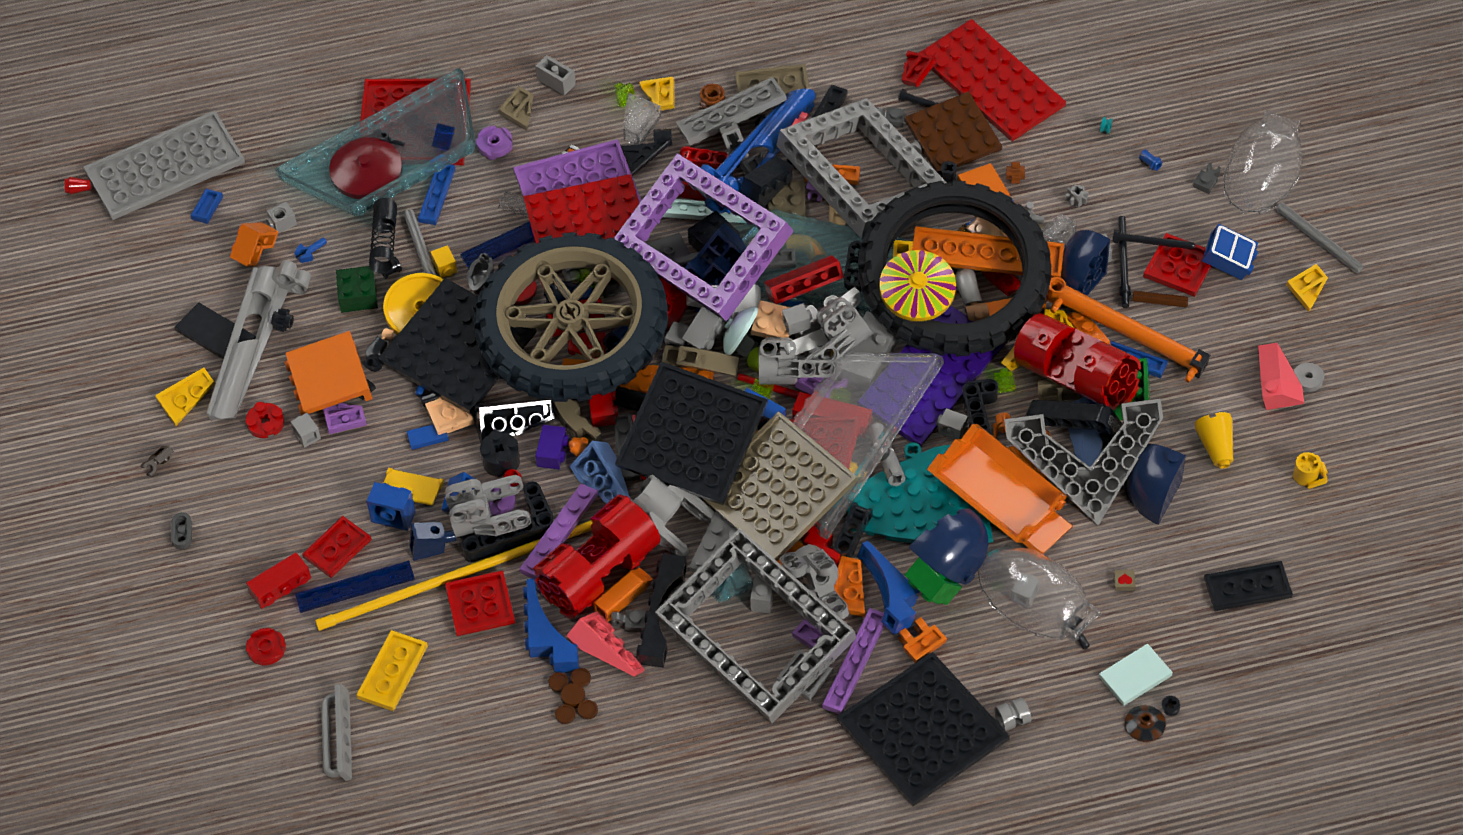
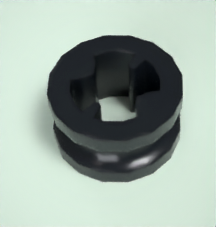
[1162,696,1180,716]

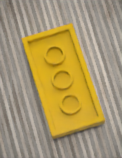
[356,630,428,712]

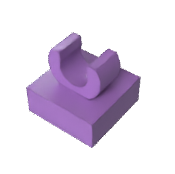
[806,182,822,202]

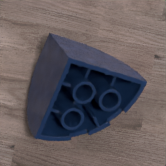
[1061,230,1110,296]
[1124,443,1186,525]
[909,509,988,585]

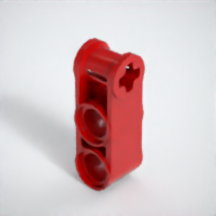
[680,146,729,170]

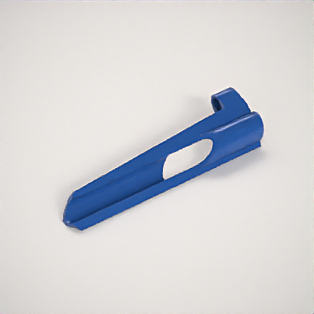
[700,89,815,214]

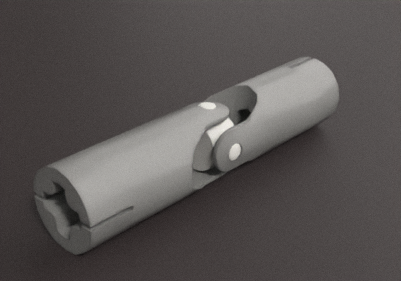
[868,424,905,486]

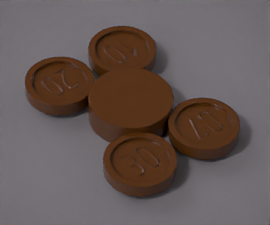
[548,668,598,724]

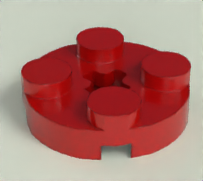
[246,402,285,438]

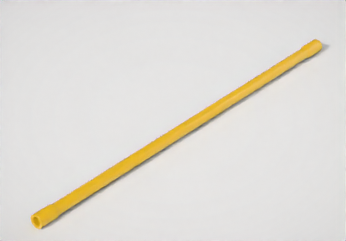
[315,520,592,631]

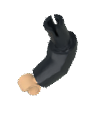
[364,328,395,372]

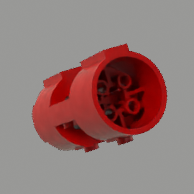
[1014,314,1141,410]
[533,494,661,619]

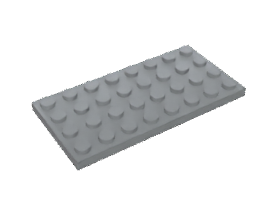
[83,111,245,220]

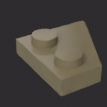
[498,86,533,130]

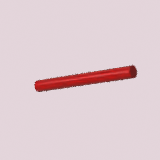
[738,373,799,399]

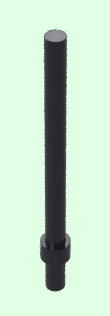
[1118,216,1131,308]

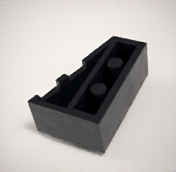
[740,156,793,208]

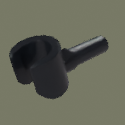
[379,131,405,147]

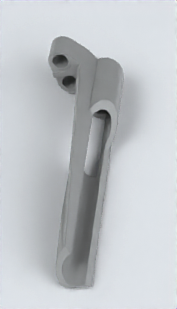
[206,260,311,421]

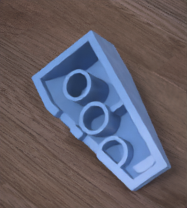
[570,441,630,504]

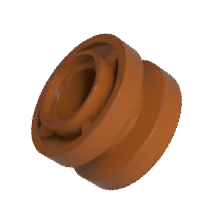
[700,84,725,109]

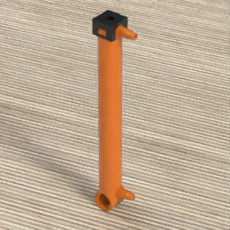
[1046,277,1211,382]

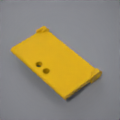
[383,468,444,506]

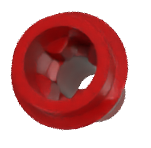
[64,177,91,194]

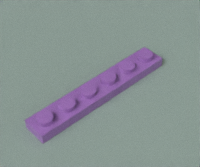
[520,484,598,579]
[822,608,885,715]

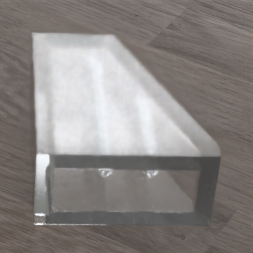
[623,93,661,145]
[1041,214,1077,246]

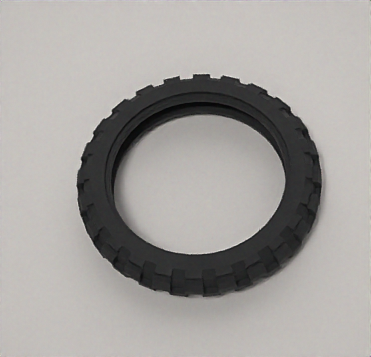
[858,180,1052,357]

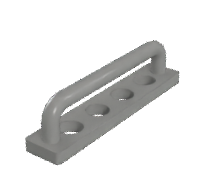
[321,683,352,781]

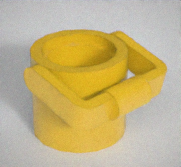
[1293,452,1328,489]

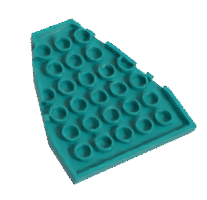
[845,444,993,543]

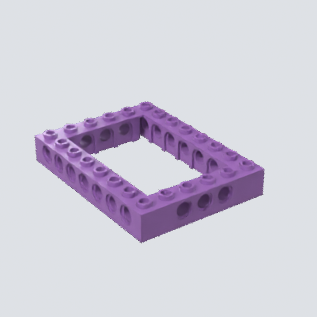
[613,153,794,322]

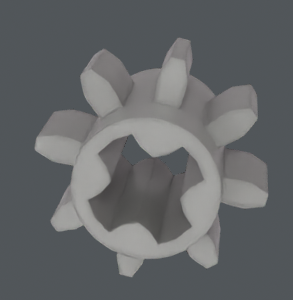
[1065,184,1089,208]

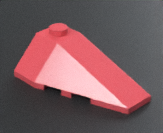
[1258,343,1304,410]
[566,612,645,677]

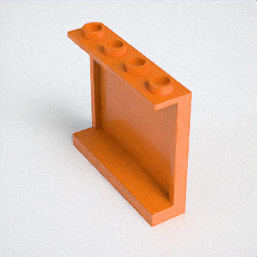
[284,331,373,416]

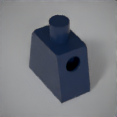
[409,522,456,561]

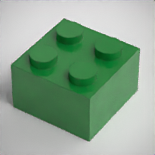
[904,557,962,605]

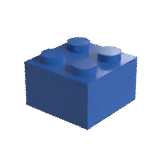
[366,482,416,531]

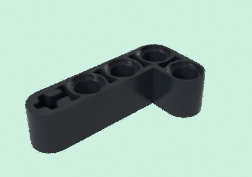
[962,379,998,435]

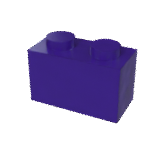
[535,425,569,470]

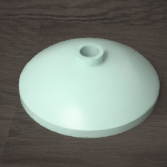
[723,306,759,355]

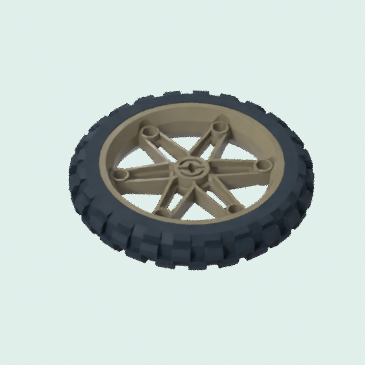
[474,232,668,402]

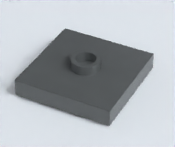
[647,232,691,260]

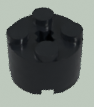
[480,430,520,477]

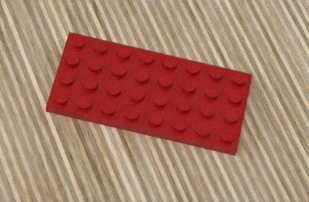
[919,19,1066,142]

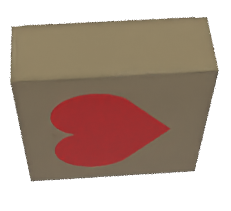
[1114,570,1135,591]

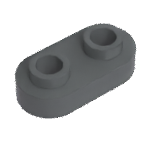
[171,512,192,549]

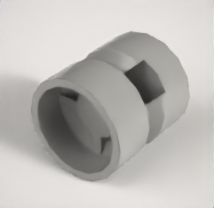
[994,697,1031,731]

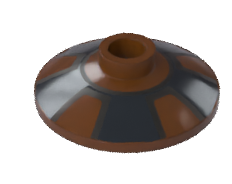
[1125,705,1166,742]

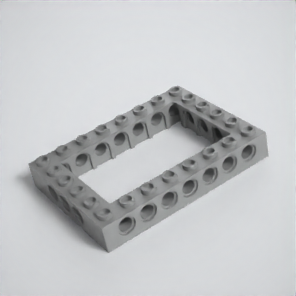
[776,98,947,239]
[655,528,856,724]

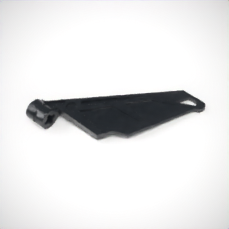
[621,128,672,176]

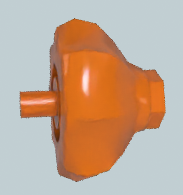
[568,437,589,457]

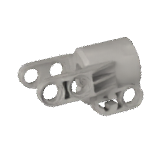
[797,297,873,373]
[759,337,835,385]
[445,475,531,538]
[631,475,715,557]
[780,544,849,619]

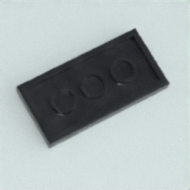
[175,302,256,359]
[1204,561,1293,612]

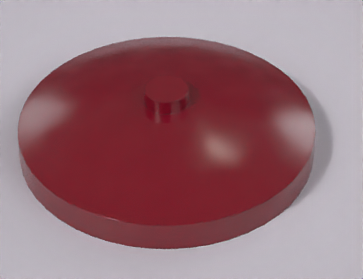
[329,137,402,199]

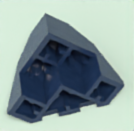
[685,223,747,286]

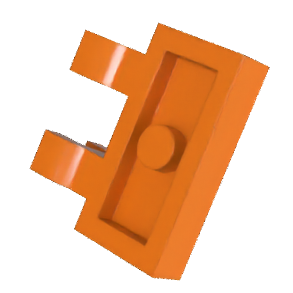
[898,617,947,663]

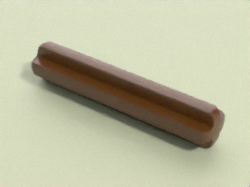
[1132,291,1188,308]

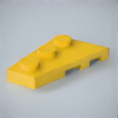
[155,368,215,427]

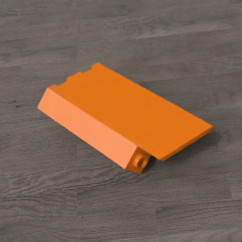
[927,424,1073,557]

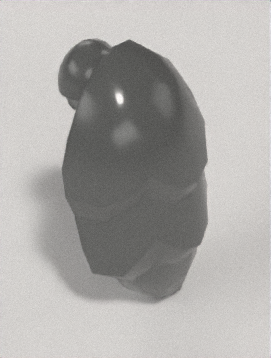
[466,253,494,292]

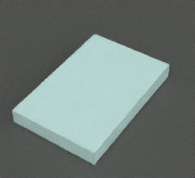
[1099,644,1173,706]

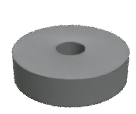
[1294,363,1324,392]

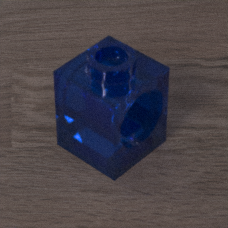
[432,123,455,151]

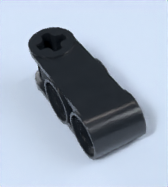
[834,502,873,558]

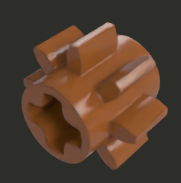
[1006,162,1025,184]

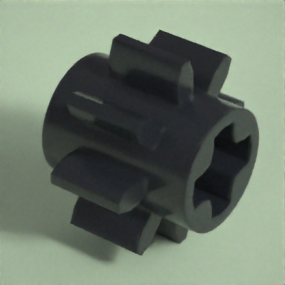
[271,308,294,332]

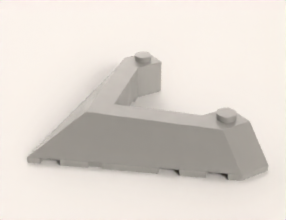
[1004,399,1163,525]

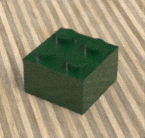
[336,266,378,313]

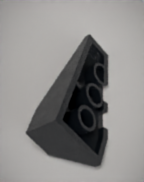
[474,399,554,444]

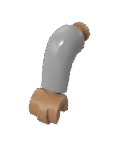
[955,268,989,322]

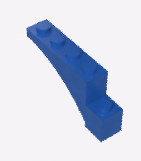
[857,541,920,635]
[523,579,579,673]

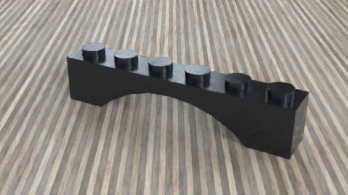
[636,553,687,668]

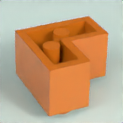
[230,222,279,266]

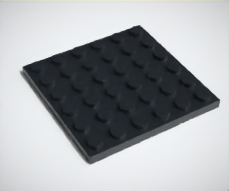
[378,278,537,414]
[615,362,768,505]
[837,652,1010,806]

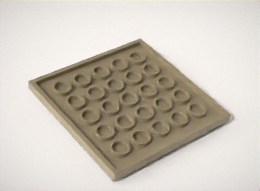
[700,411,859,561]

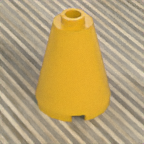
[1194,412,1233,469]

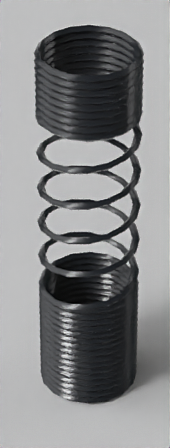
[369,198,397,274]

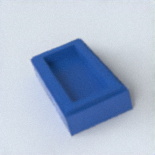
[190,189,223,224]
[407,425,449,450]

